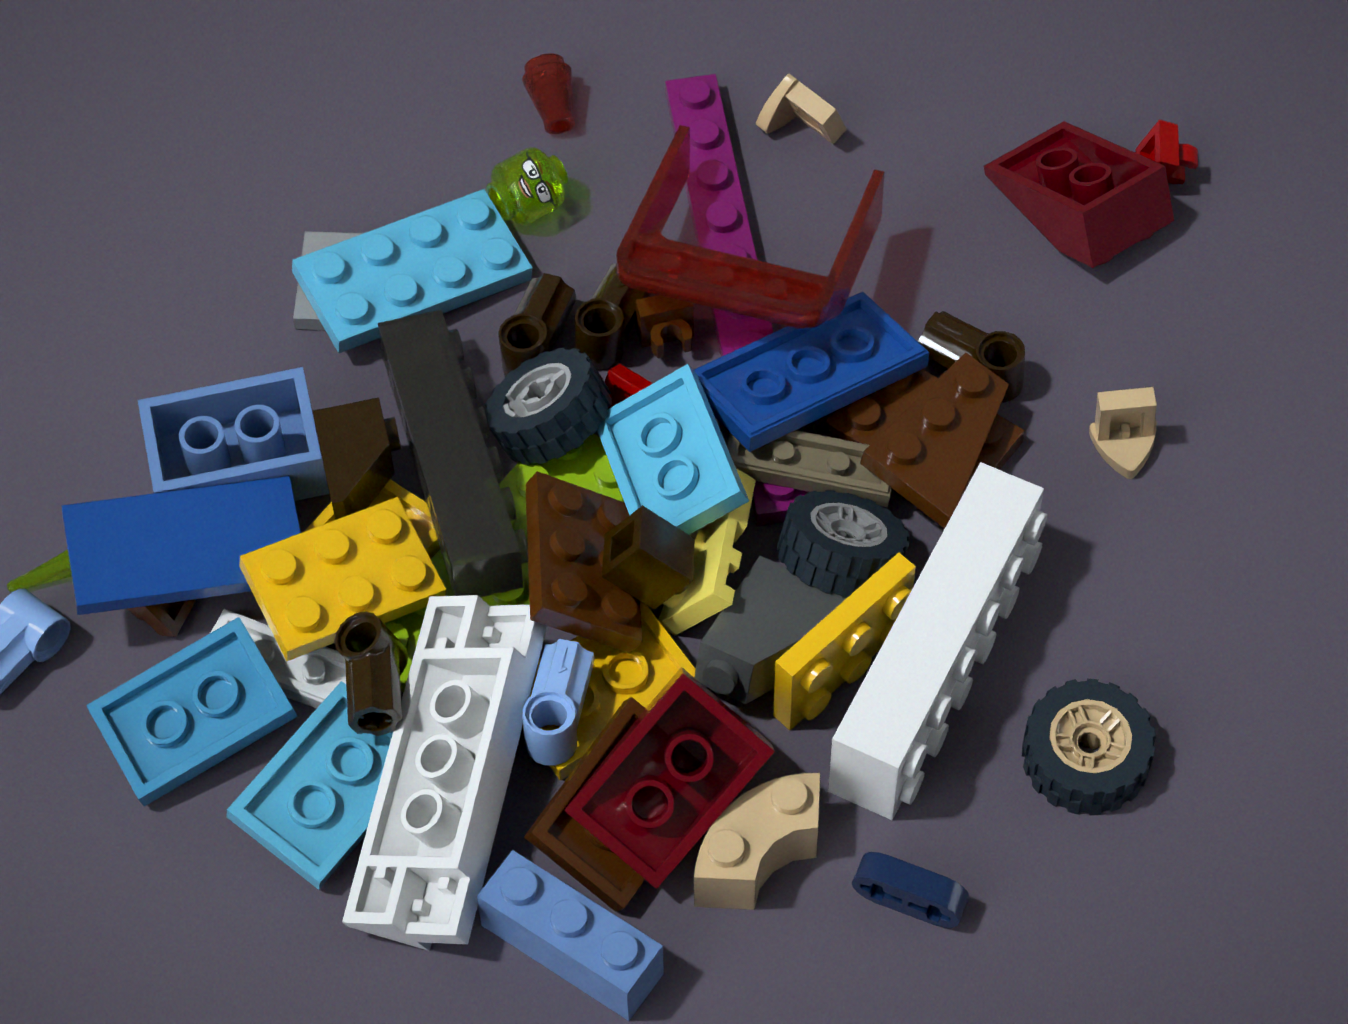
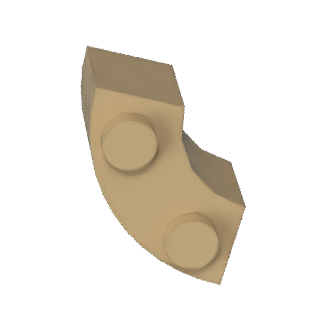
[694,773,820,910]

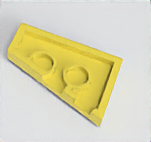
[658,469,756,636]

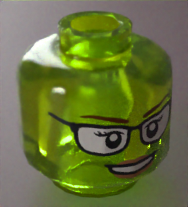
[486,147,568,225]

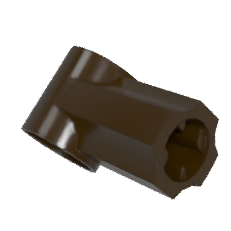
[575,259,654,370]
[498,273,576,376]
[918,311,1025,403]
[335,611,408,737]

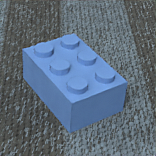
[138,367,329,501]

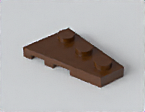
[860,352,1009,528]

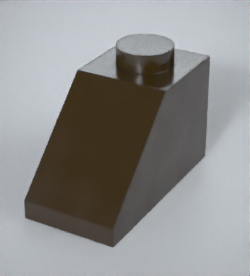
[313,397,401,520]

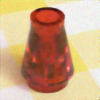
[522,53,575,134]

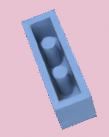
[477,850,664,1021]

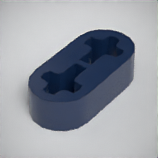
[851,852,970,928]

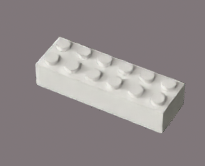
[828,462,1048,820]

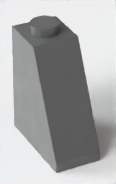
[694,556,847,704]

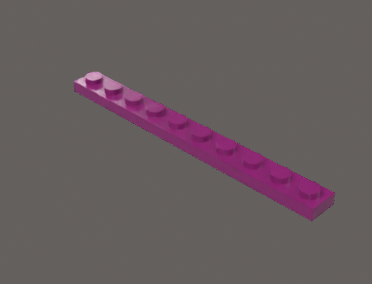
[665,74,809,526]

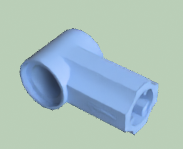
[0,589,70,694]
[522,639,594,765]

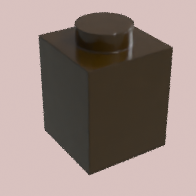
[602,505,695,609]

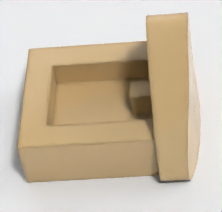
[756,73,847,145]
[1089,387,1157,479]

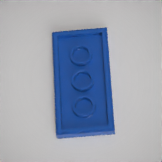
[694,291,929,452]
[61,476,301,615]

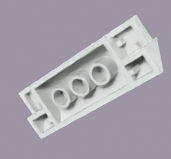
[342,595,547,951]

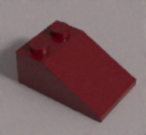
[984,121,1174,268]
[564,667,775,889]

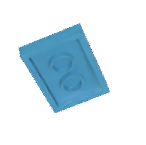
[86,617,298,807]

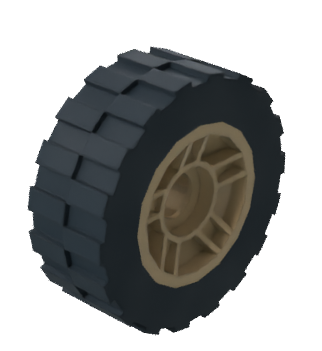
[1022,678,1156,815]

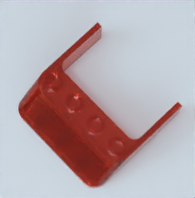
[616,125,885,328]

